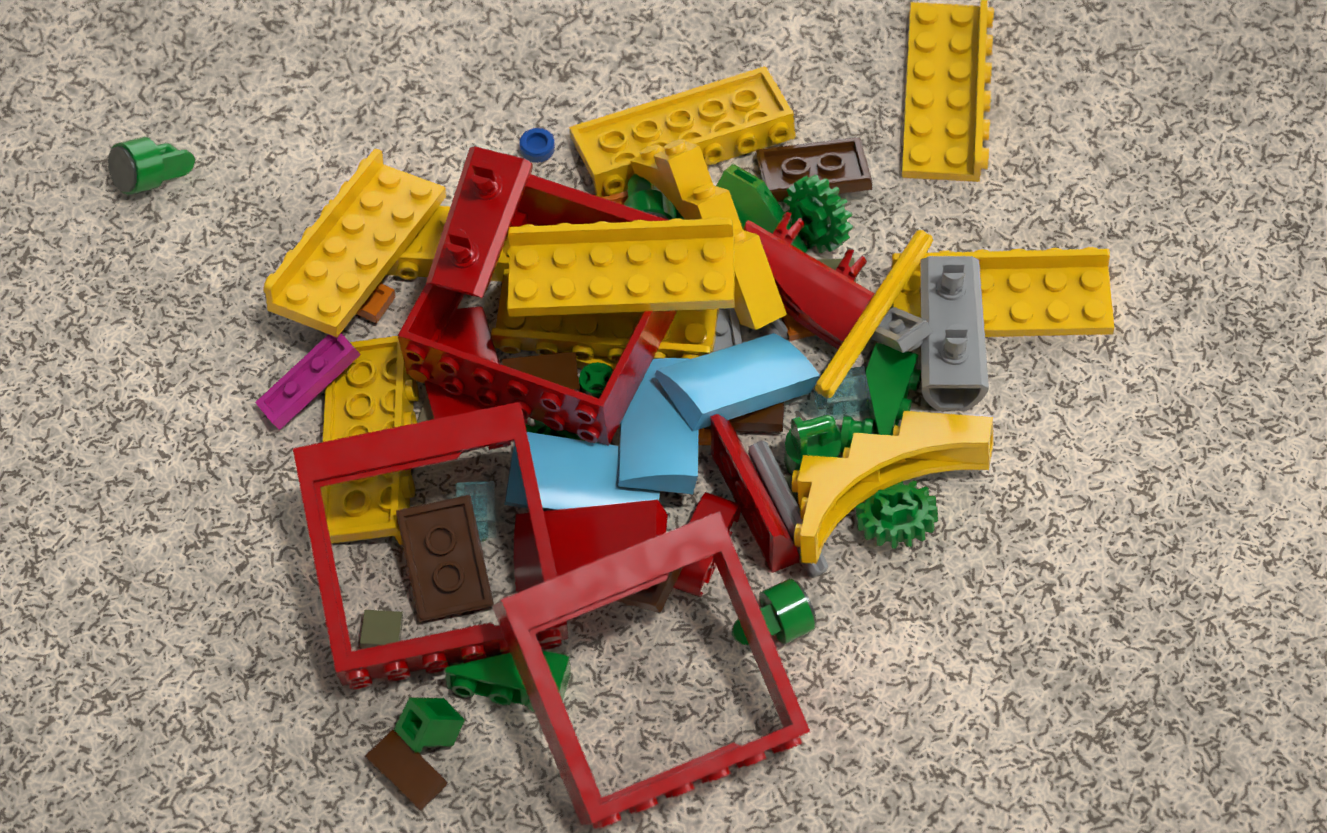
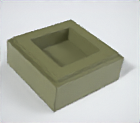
[360,609,403,649]

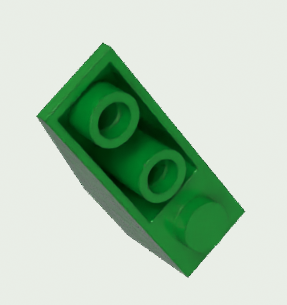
[716,164,808,253]
[864,342,922,436]
[445,650,571,712]

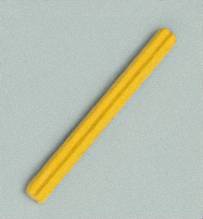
[815,230,933,398]

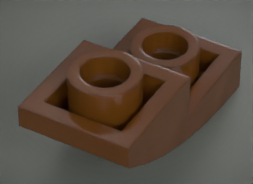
[365,729,448,811]

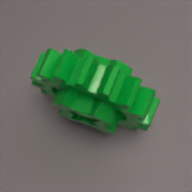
[784,175,853,253]
[855,480,938,549]

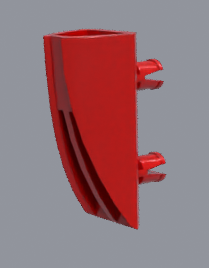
[426,146,533,298]
[743,212,875,349]

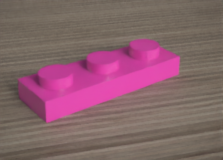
[255,333,361,430]

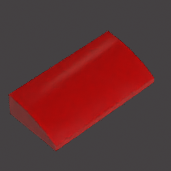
[425,307,500,419]
[711,414,800,573]
[514,499,668,593]

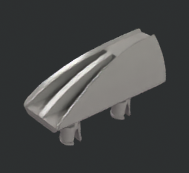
[921,256,989,411]

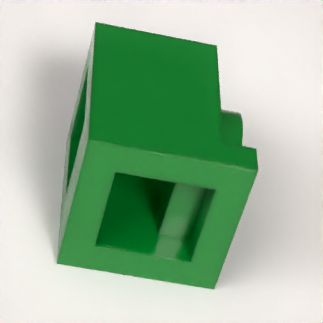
[394,697,465,752]

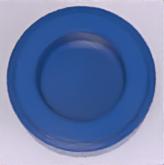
[519,128,555,163]

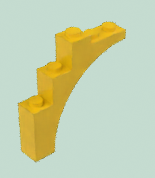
[630,139,787,330]
[792,411,994,564]

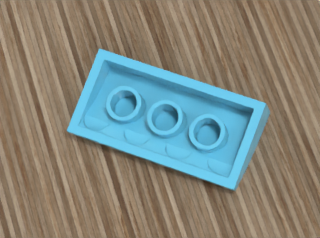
[654,333,820,431]
[618,358,698,495]
[504,432,660,511]

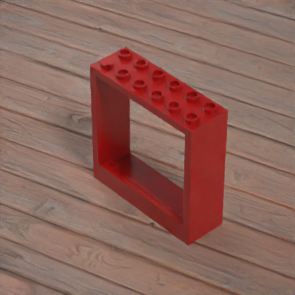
[398,174,678,446]
[292,402,569,690]
[492,511,811,829]

